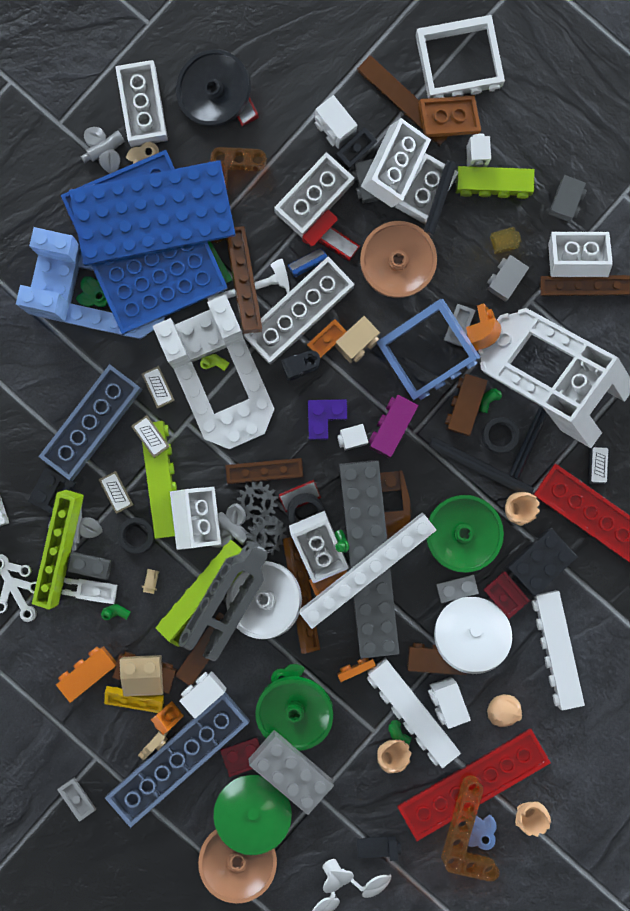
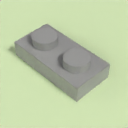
[444,304,475,347]
[436,575,479,603]
[57,777,96,822]

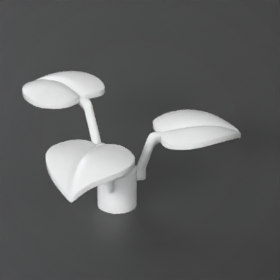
[312,859,392,911]

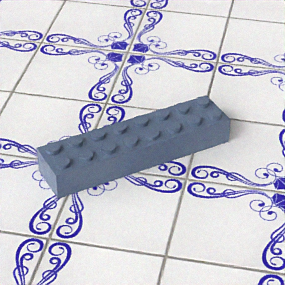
[105,692,250,828]

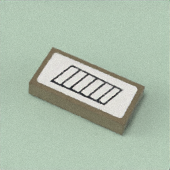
[142,366,175,409]
[131,415,170,458]
[99,471,134,514]

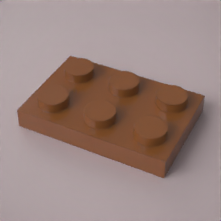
[418,95,481,137]

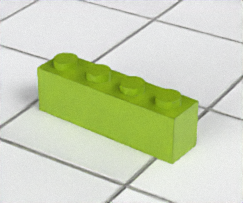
[456,166,535,199]

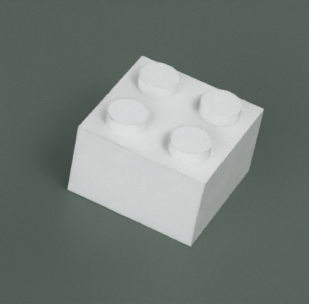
[315,95,357,149]
[180,671,227,718]

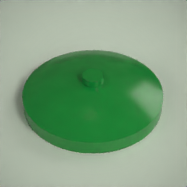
[426,495,504,572]
[256,676,334,751]
[214,775,292,855]

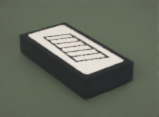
[588,445,610,485]

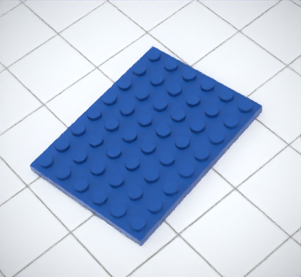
[61,150,228,335]

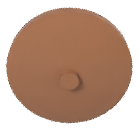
[360,221,437,298]
[198,830,277,903]

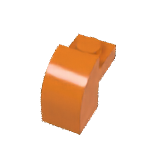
[466,304,501,351]

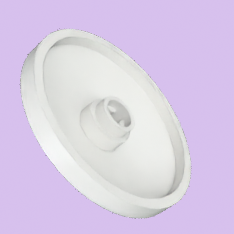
[226,561,302,639]
[434,597,512,674]

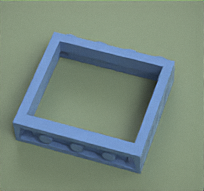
[376,299,480,400]

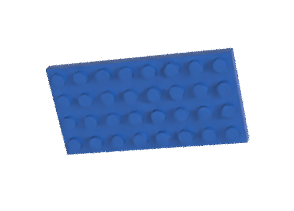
[69,160,236,266]

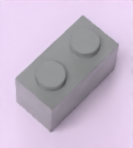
[487,255,529,302]

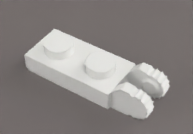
[62,578,118,604]

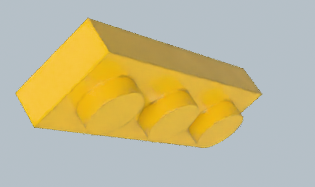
[104,686,164,713]

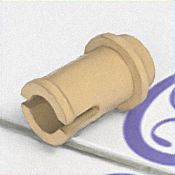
[142,569,159,594]

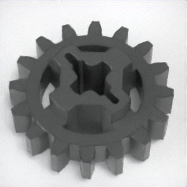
[237,481,278,521]
[246,515,287,555]

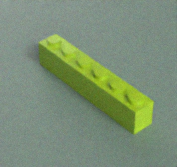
[142,421,177,539]
[32,490,84,610]
[156,540,243,647]

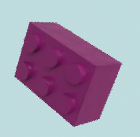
[368,395,419,459]

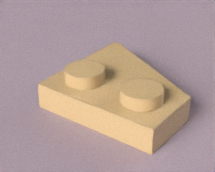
[138,731,168,760]

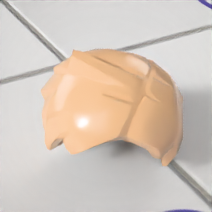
[505,492,540,526]
[487,694,522,727]
[377,740,412,773]
[515,802,551,837]

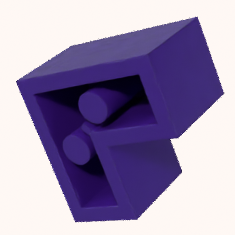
[308,399,347,440]

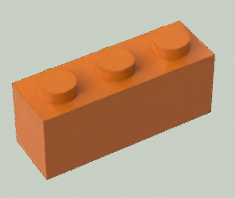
[56,646,117,703]

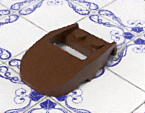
[380,471,412,540]

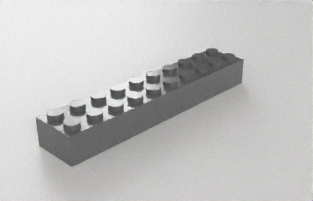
[339,460,399,658]

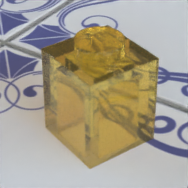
[490,227,521,255]

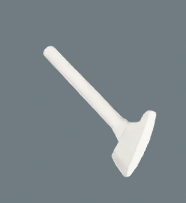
[207,259,290,302]

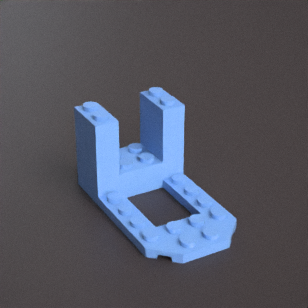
[16,227,165,339]

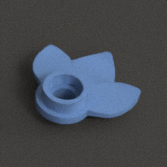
[459,815,497,850]

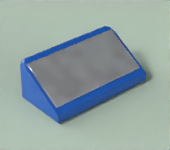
[288,248,327,277]

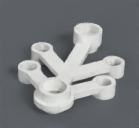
[0,554,37,622]

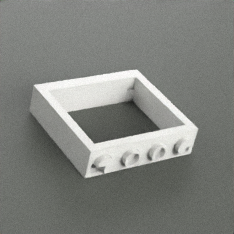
[416,15,505,99]

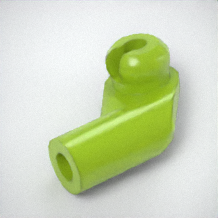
[200,354,230,371]

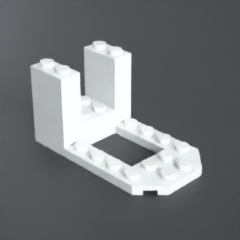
[153,294,274,449]
[479,308,630,448]

